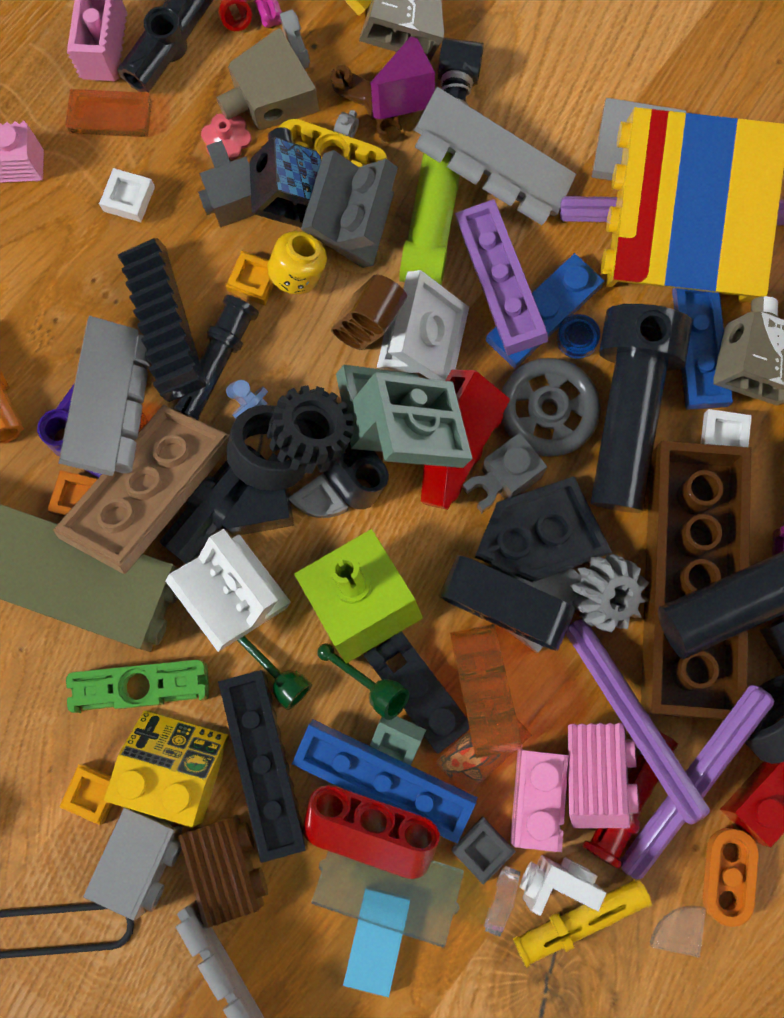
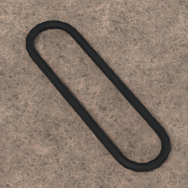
[0,903,134,959]

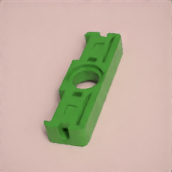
[66,660,209,713]

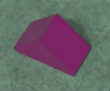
[371,36,435,119]

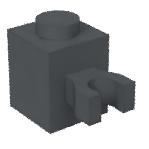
[198,140,255,228]
[462,433,547,513]

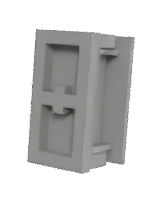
[83,807,184,921]

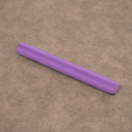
[566,619,710,824]
[620,685,774,880]

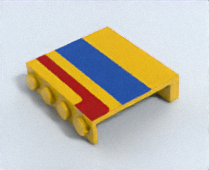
[601,107,784,303]

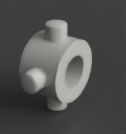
[334,110,359,138]

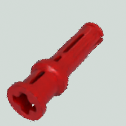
[582,731,679,869]

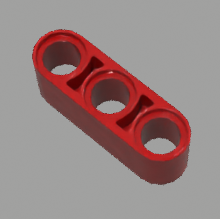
[303,785,440,879]

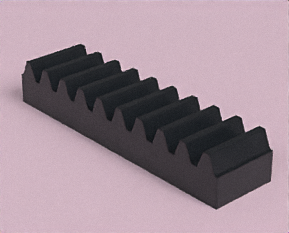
[118,238,207,402]
[218,670,308,863]

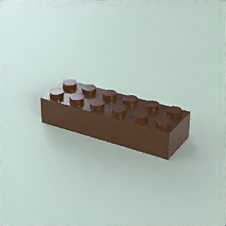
[641,441,751,721]

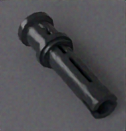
[173,295,259,421]

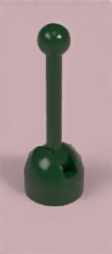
[237,636,312,710]
[317,643,409,720]

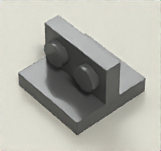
[301,150,398,268]

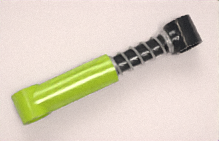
[399,37,484,285]

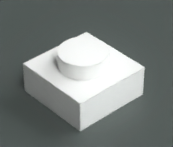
[99,168,155,222]
[701,409,752,447]

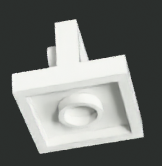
[377,270,469,381]
[166,529,291,652]

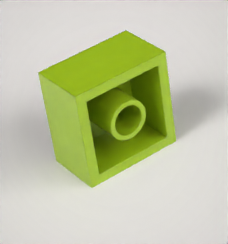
[294,529,423,664]

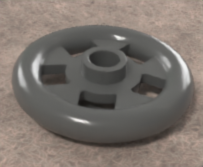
[501,358,601,457]

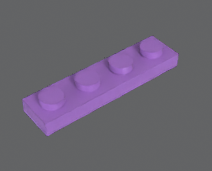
[455,199,548,356]

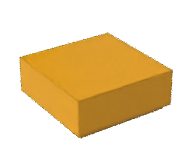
[226,250,274,305]
[59,764,113,825]

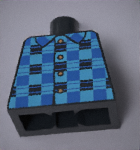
[249,127,322,228]

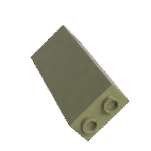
[0,504,178,652]

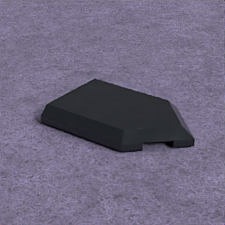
[474,476,612,583]

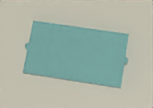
[311,851,464,948]

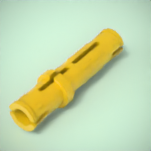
[513,879,652,968]

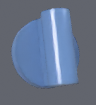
[226,380,268,418]

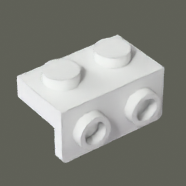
[520,855,606,916]

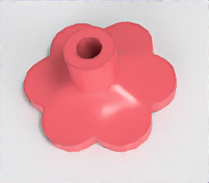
[201,113,252,160]

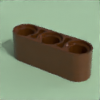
[331,274,408,350]

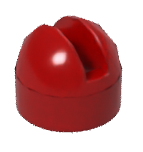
[219,0,252,31]

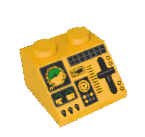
[104,710,229,827]

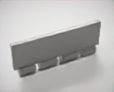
[414,87,576,225]
[59,316,150,476]
[175,900,264,1018]

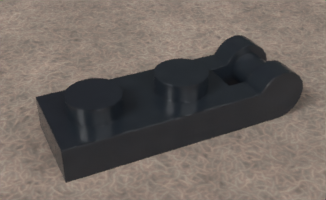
[363,631,473,754]

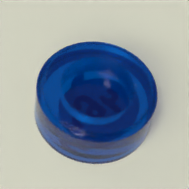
[557,314,600,359]

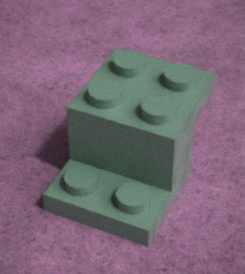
[336,365,472,468]

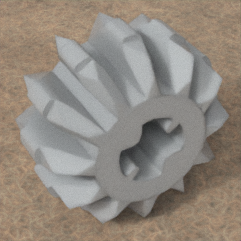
[570,554,650,632]

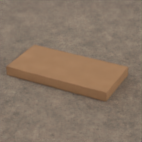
[53,405,229,575]

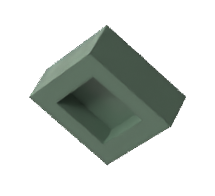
[370,716,426,765]

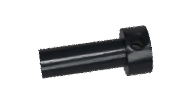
[591,304,693,513]
[657,551,784,659]

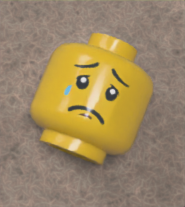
[267,231,327,295]

